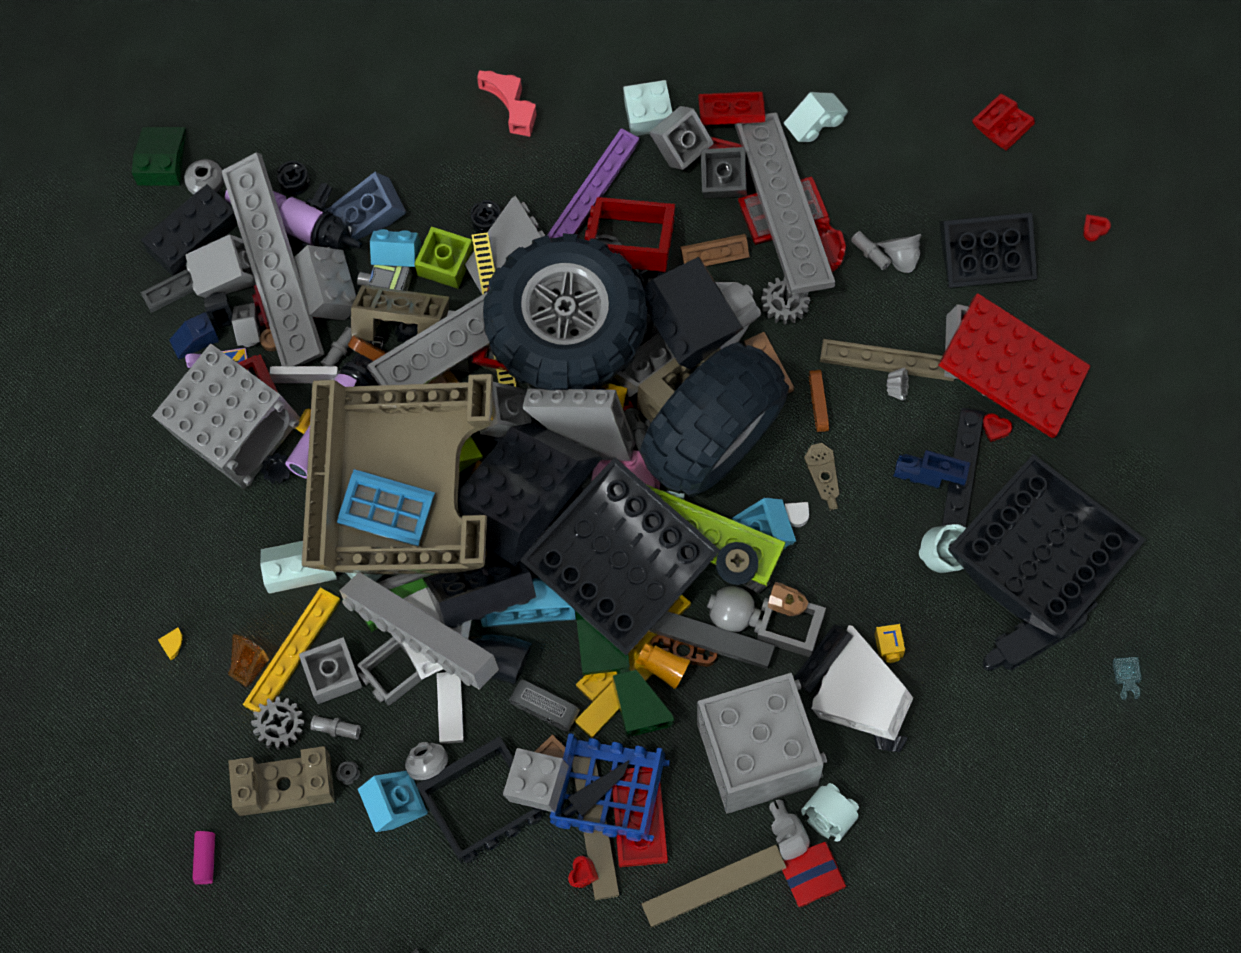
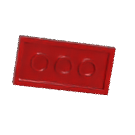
[612,767,668,867]

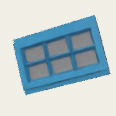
[337,469,435,546]

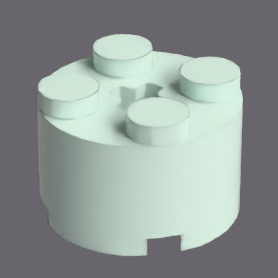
[919,524,966,573]
[801,783,859,841]

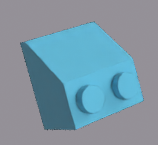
[370,229,421,267]
[732,498,796,548]
[358,771,428,832]

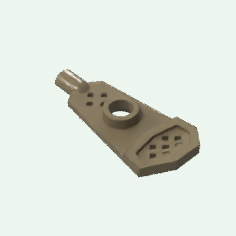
[804,443,839,510]

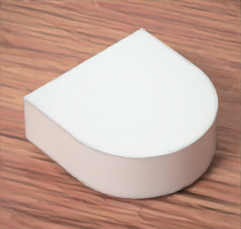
[785,502,809,527]

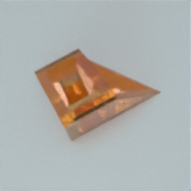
[228,634,269,687]

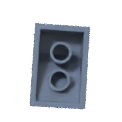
[327,172,406,240]

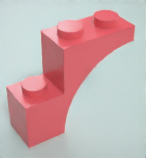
[477,70,537,137]

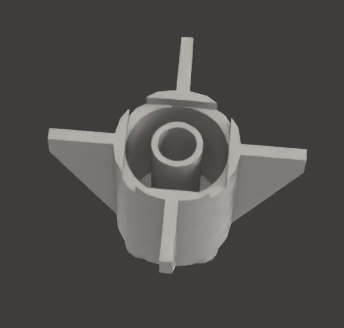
[715,282,761,349]

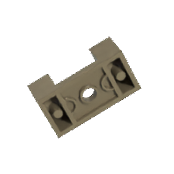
[351,285,449,341]
[636,347,721,423]
[228,746,335,816]

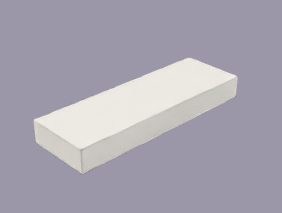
[270,366,339,383]
[437,672,464,744]

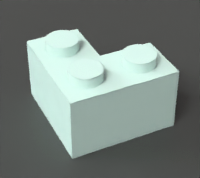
[784,92,848,142]

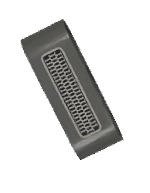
[508,679,580,732]

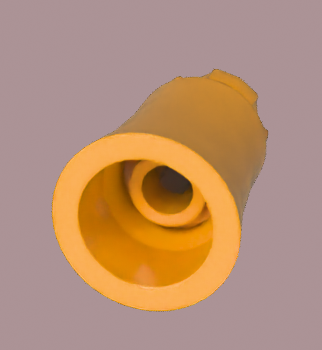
[636,642,690,689]

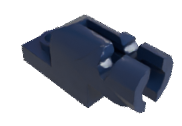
[893,450,970,488]

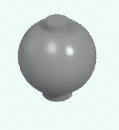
[707,586,761,633]

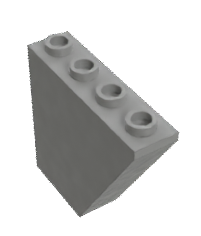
[465,196,545,294]
[522,389,635,461]

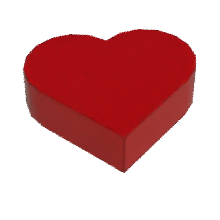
[1083,214,1111,242]
[982,413,1012,442]
[568,856,599,888]

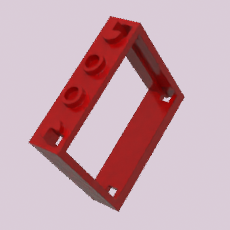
[585,197,675,272]

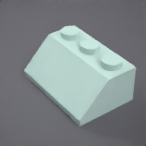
[260,541,337,593]

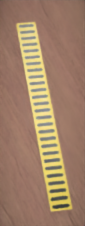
[472,232,516,387]

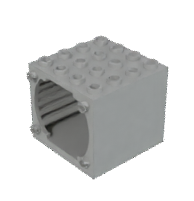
[152,343,300,490]
[697,673,827,814]

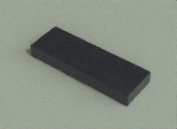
[794,624,853,693]

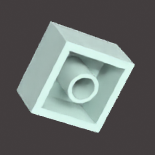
[623,80,672,136]

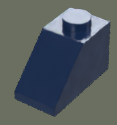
[169,312,219,360]

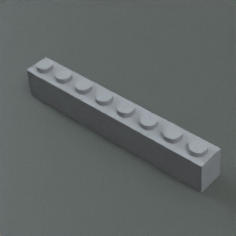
[339,572,499,690]

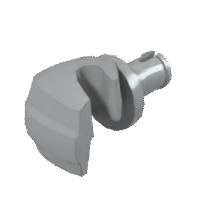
[769,800,810,860]

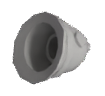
[877,234,922,273]

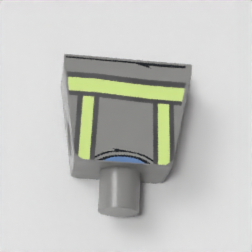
[357,265,413,291]

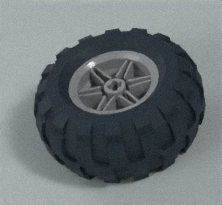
[483,233,647,391]
[640,342,789,497]

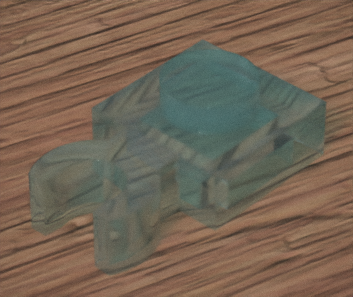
[1113,657,1141,700]

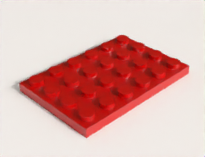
[938,293,1090,439]

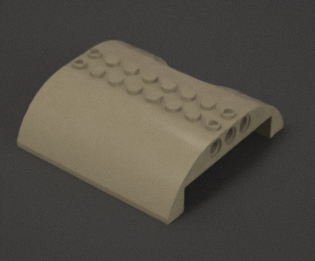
[302,374,493,574]

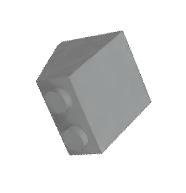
[185,235,256,298]

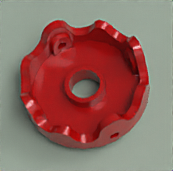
[815,218,846,272]

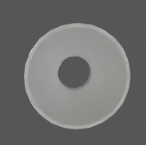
[184,159,224,195]
[405,742,448,780]

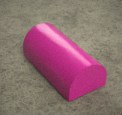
[193,831,215,884]

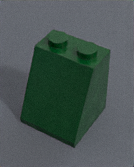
[613,668,674,738]

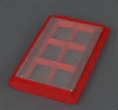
[738,176,830,245]

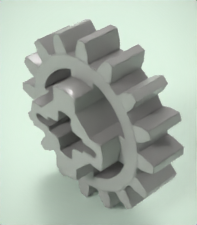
[761,277,810,324]
[251,697,304,750]

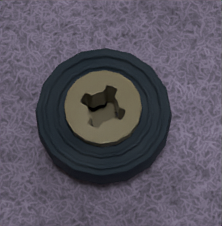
[716,542,759,585]

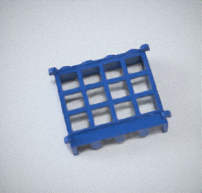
[550,733,670,841]

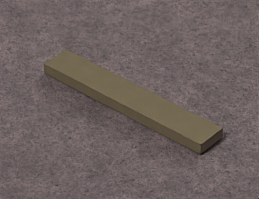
[820,339,955,381]
[572,756,619,901]
[642,845,786,928]

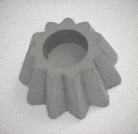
[887,368,909,400]

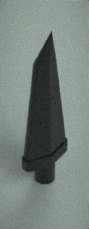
[562,760,629,818]

